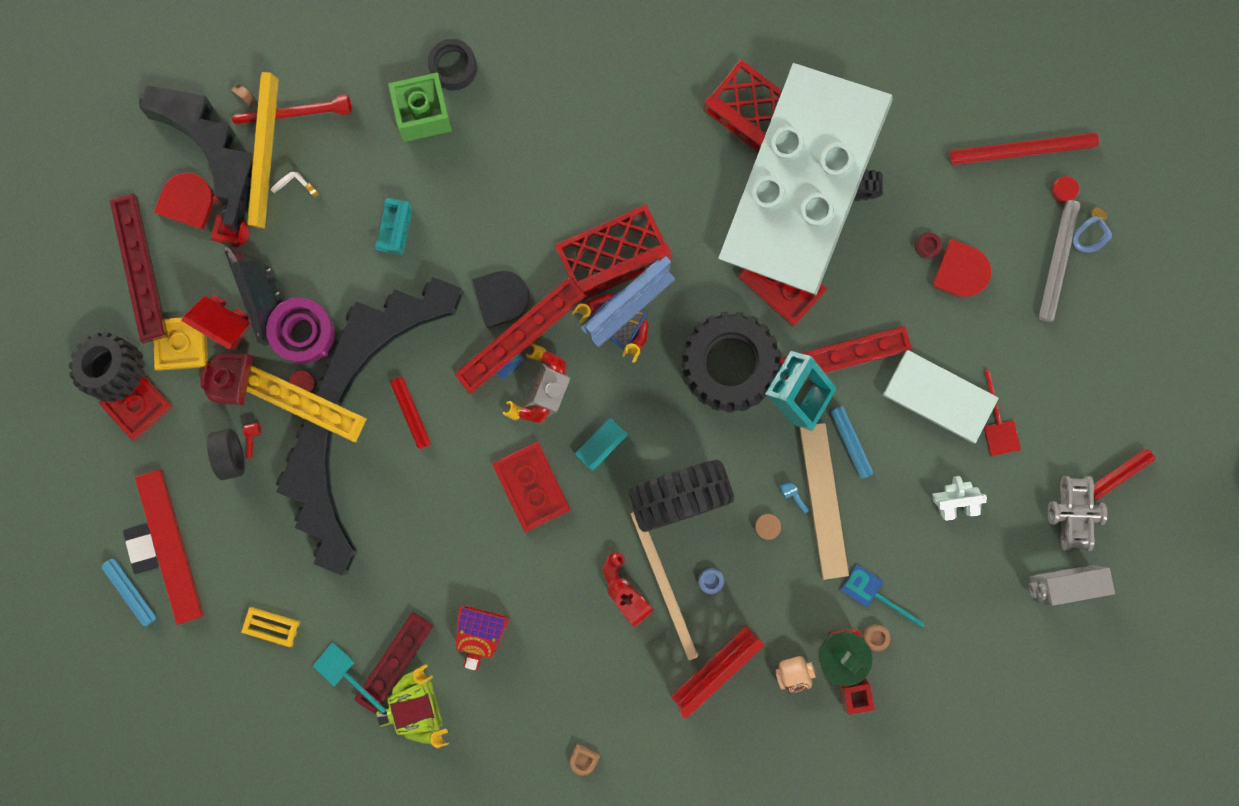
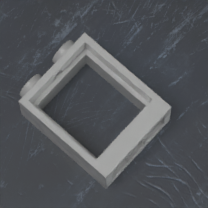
[1028,565,1115,606]

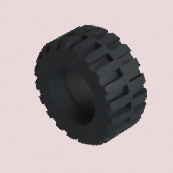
[682,311,781,413]
[628,459,734,532]

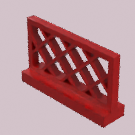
[703,60,782,153]
[555,204,672,301]
[671,626,765,719]

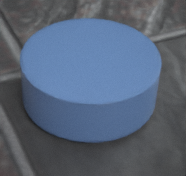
[698,568,724,594]

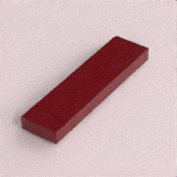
[354,611,434,714]

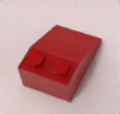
[181,294,251,349]

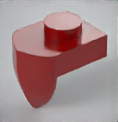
[211,214,250,248]

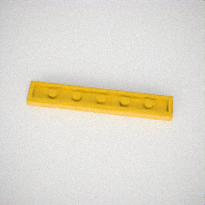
[247,72,279,229]
[246,365,367,442]

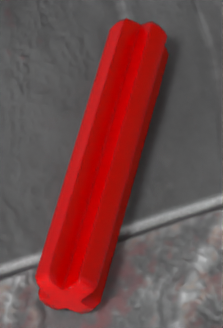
[390,377,431,449]
[1094,449,1155,501]

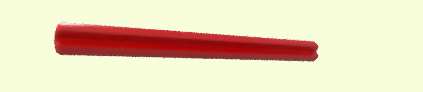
[949,133,1100,165]

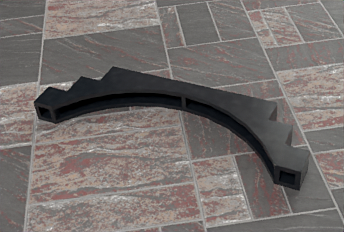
[276,277,464,576]

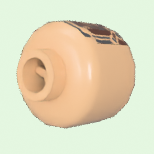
[776,656,816,694]

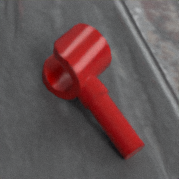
[243,422,261,459]

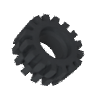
[854,169,883,201]

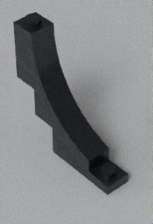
[139,85,253,233]

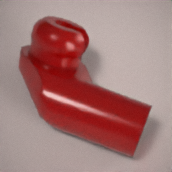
[602,552,625,585]

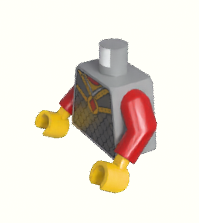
[502,343,570,423]

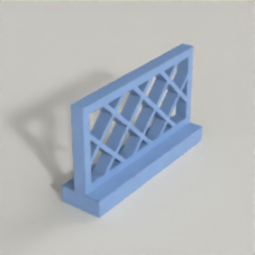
[581,256,675,348]

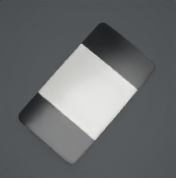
[123,524,159,574]

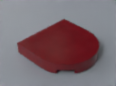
[200,353,253,406]

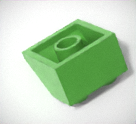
[388,72,452,142]

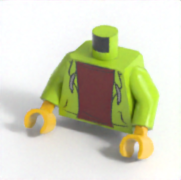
[377,664,449,748]

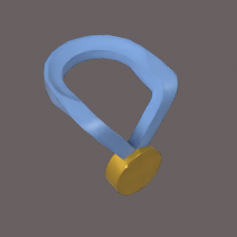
[1073,207,1112,253]

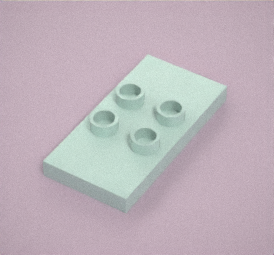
[718,63,893,295]

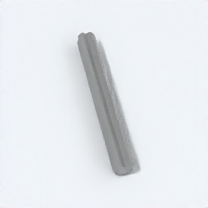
[1039,200,1080,322]

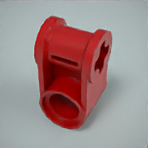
[607,578,655,627]

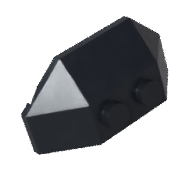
[223,247,285,346]

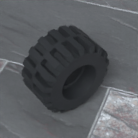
[69,332,145,403]

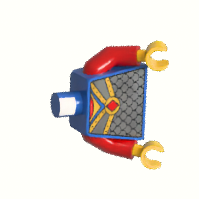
[572,292,649,363]

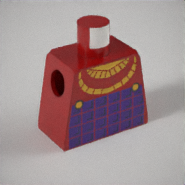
[456,605,510,670]

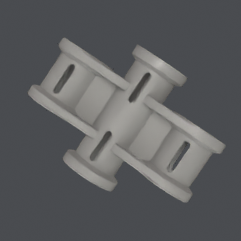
[1047,476,1107,551]

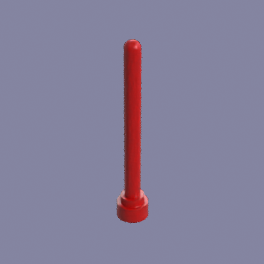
[232,94,352,124]

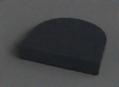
[472,271,529,328]

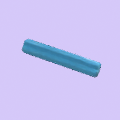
[830,406,873,479]
[101,558,156,627]

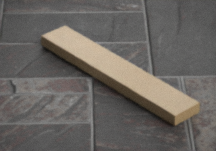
[799,423,849,580]
[630,512,698,660]

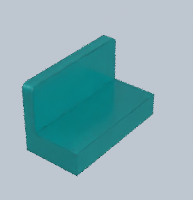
[575,418,629,472]

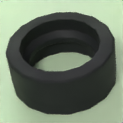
[428,39,477,91]
[207,429,245,480]

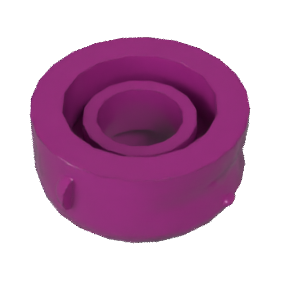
[266,298,335,364]

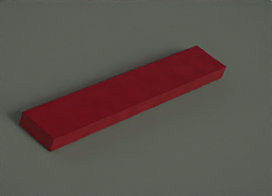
[109,193,168,344]

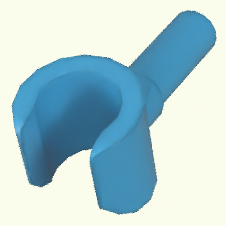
[779,482,809,514]

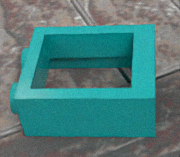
[765,351,837,431]

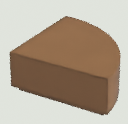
[230,84,256,107]

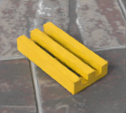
[241,607,300,647]

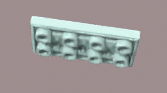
[882,350,999,443]

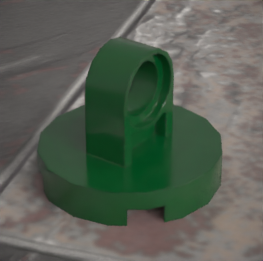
[818,632,873,686]

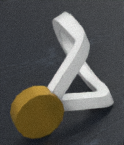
[271,172,320,198]

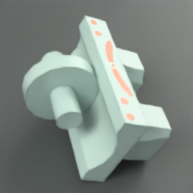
[932,476,987,520]

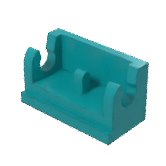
[375,198,413,256]

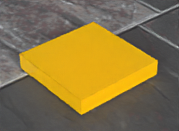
[153,318,208,371]

